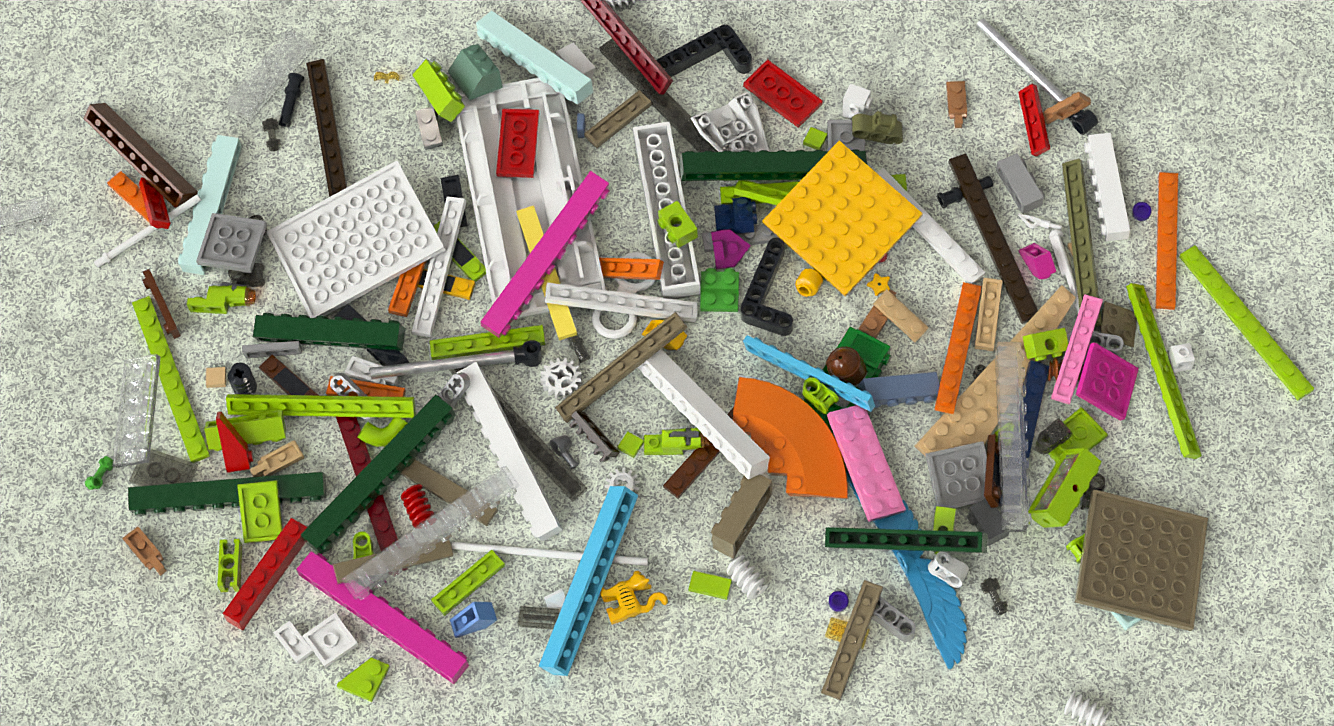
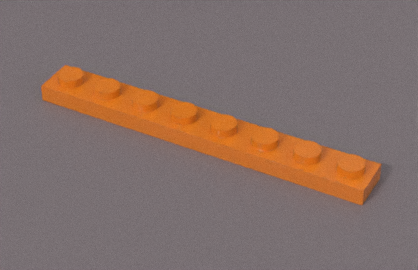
[1155,172,1178,310]
[935,282,982,414]

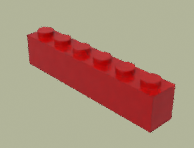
[222,518,307,631]

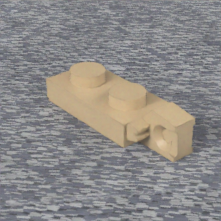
[250,440,304,477]

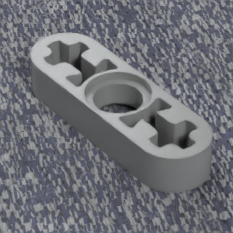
[438,372,470,408]
[330,373,372,419]

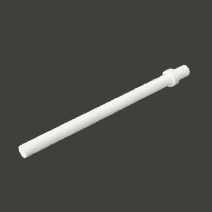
[94,194,201,268]

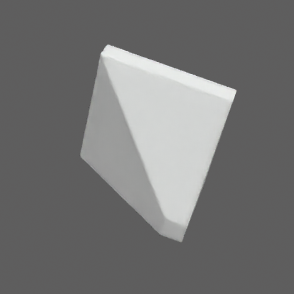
[544,589,566,609]

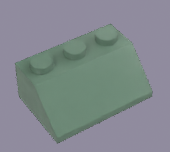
[448,44,503,100]

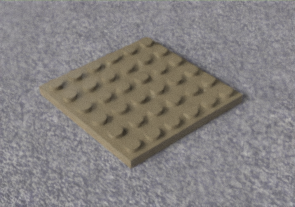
[1075,489,1208,631]

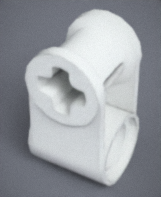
[928,552,969,588]

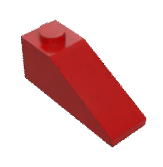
[216,411,254,473]

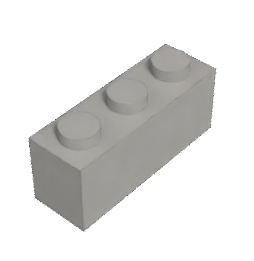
[996,153,1045,214]

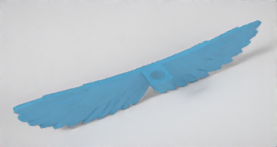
[846,470,967,670]

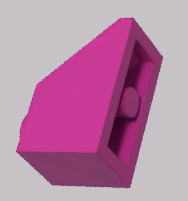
[1018,243,1056,279]

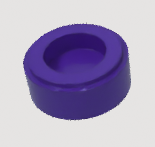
[1132,202,1152,221]
[829,591,849,612]

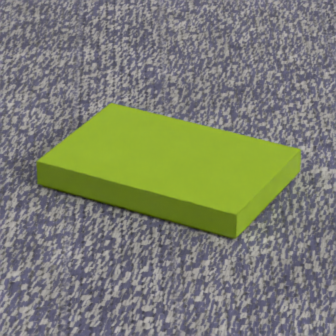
[1038,407,1108,462]
[237,480,283,543]

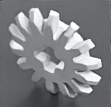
[605,468,640,493]

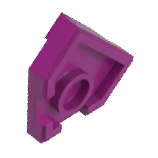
[711,229,751,269]

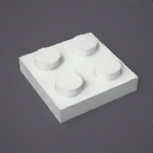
[302,613,358,669]

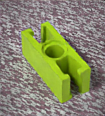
[217,539,243,592]

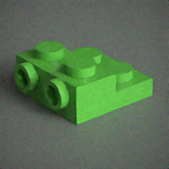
[700,268,739,312]

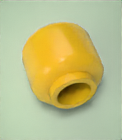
[795,268,823,297]

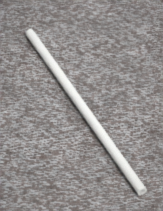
[451,542,648,566]

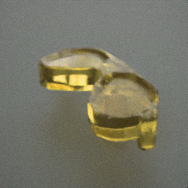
[374,71,399,84]

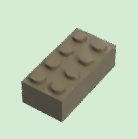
[711,474,772,559]

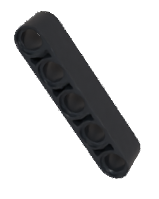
[333,304,410,366]

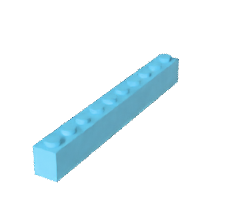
[539,486,638,676]

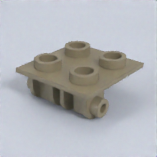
[1100,301,1137,347]

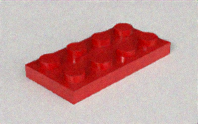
[743,59,823,128]
[496,109,540,178]

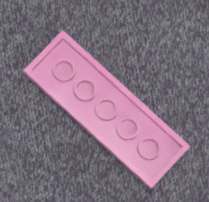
[827,405,906,522]

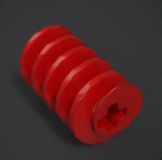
[401,484,436,529]

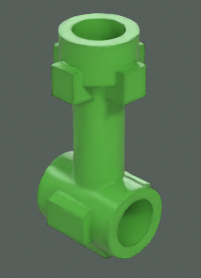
[85,456,114,490]

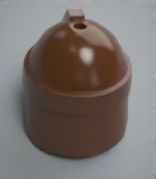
[826,347,867,386]

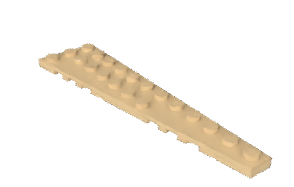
[914,285,1076,457]

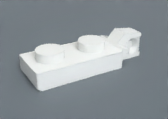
[344,356,399,387]

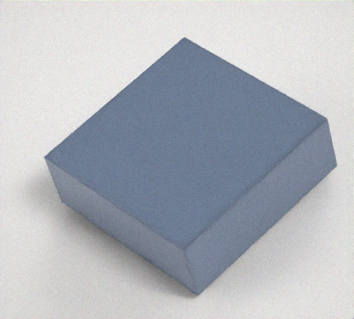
[577,113,586,138]

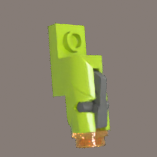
[187,282,256,314]
[644,428,710,455]

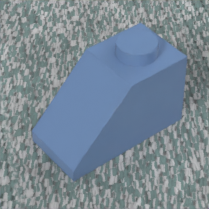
[450,602,497,638]

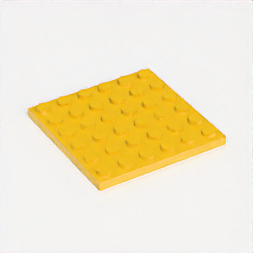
[762,140,923,297]

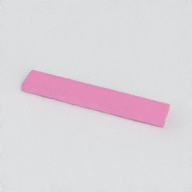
[1051,294,1103,405]

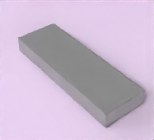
[242,341,302,358]

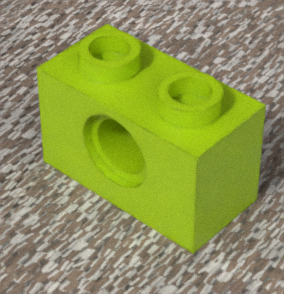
[657,200,698,248]
[1023,328,1068,361]

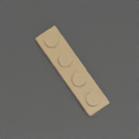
[974,278,1002,351]

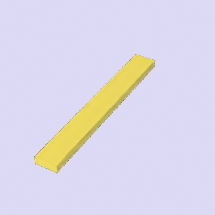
[516,205,577,341]

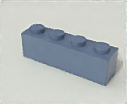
[858,372,940,408]

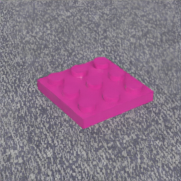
[1076,342,1139,421]

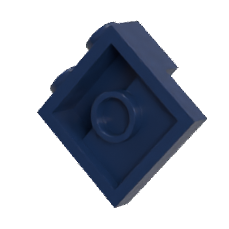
[714,197,757,234]

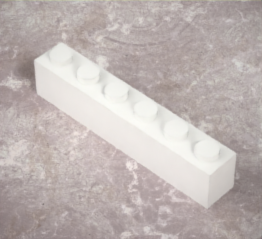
[1084,133,1130,241]

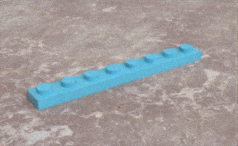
[743,335,875,412]

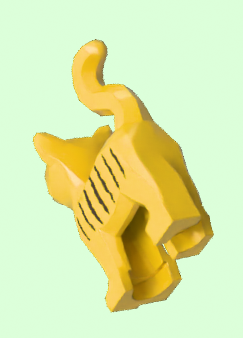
[600,571,668,625]

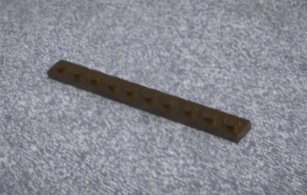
[306,59,347,197]
[948,153,1038,324]

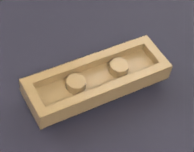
[873,289,929,342]

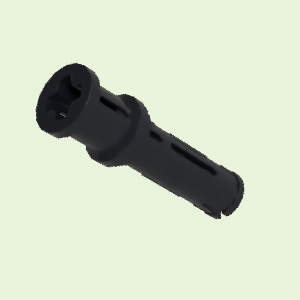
[278,73,304,127]
[937,175,993,209]

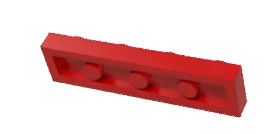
[1018,84,1051,157]
[139,177,171,229]

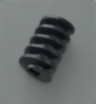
[228,362,257,395]

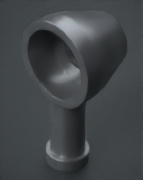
[550,435,579,470]

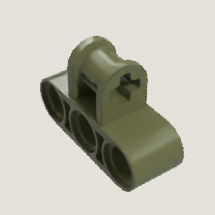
[852,111,903,144]

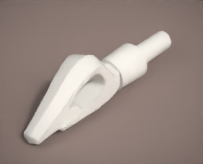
[1018,213,1062,230]

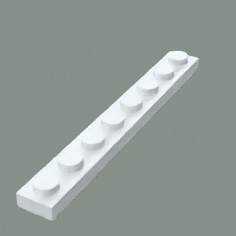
[877,168,985,284]
[412,197,466,337]
[545,283,697,322]

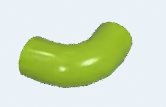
[357,417,407,447]

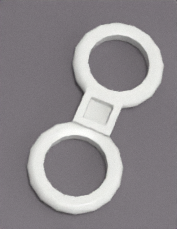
[592,252,656,339]

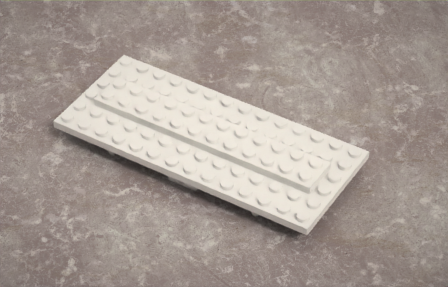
[456,77,606,318]

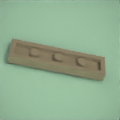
[584,90,652,148]

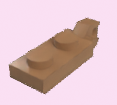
[946,81,967,128]
[1043,92,1091,124]
[858,289,896,339]
[122,527,167,576]

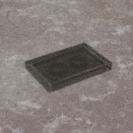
[129,447,198,486]

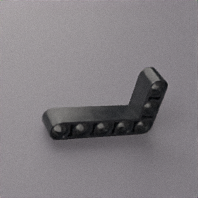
[656,25,752,77]
[740,238,793,336]

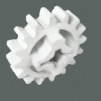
[540,358,582,399]

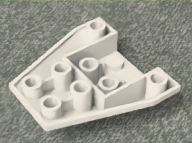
[691,92,769,152]

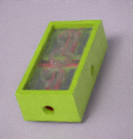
[1026,448,1102,528]

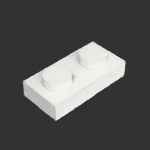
[273,621,314,665]

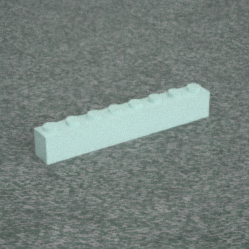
[476,11,593,105]
[178,135,242,275]

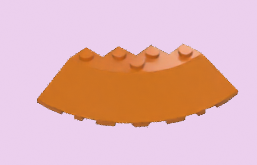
[733,377,848,499]

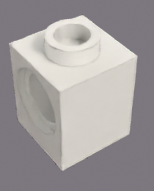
[1168,343,1195,373]

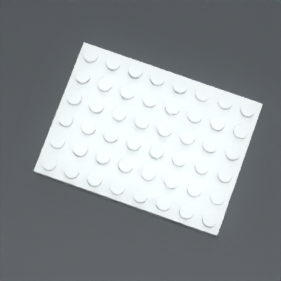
[267,161,446,318]

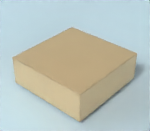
[206,367,226,388]

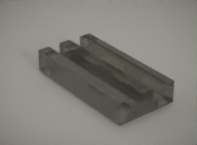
[518,606,560,630]

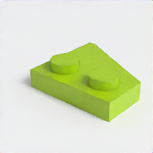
[337,657,390,702]

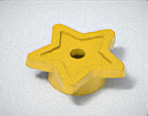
[867,273,890,296]

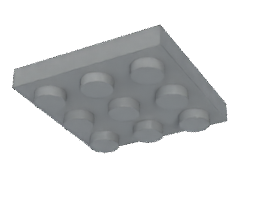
[196,213,267,273]
[926,441,987,508]

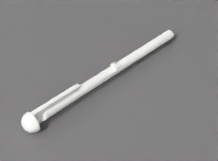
[1049,229,1094,344]

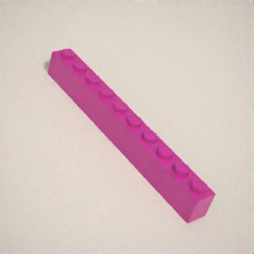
[480,171,610,339]
[296,551,469,684]

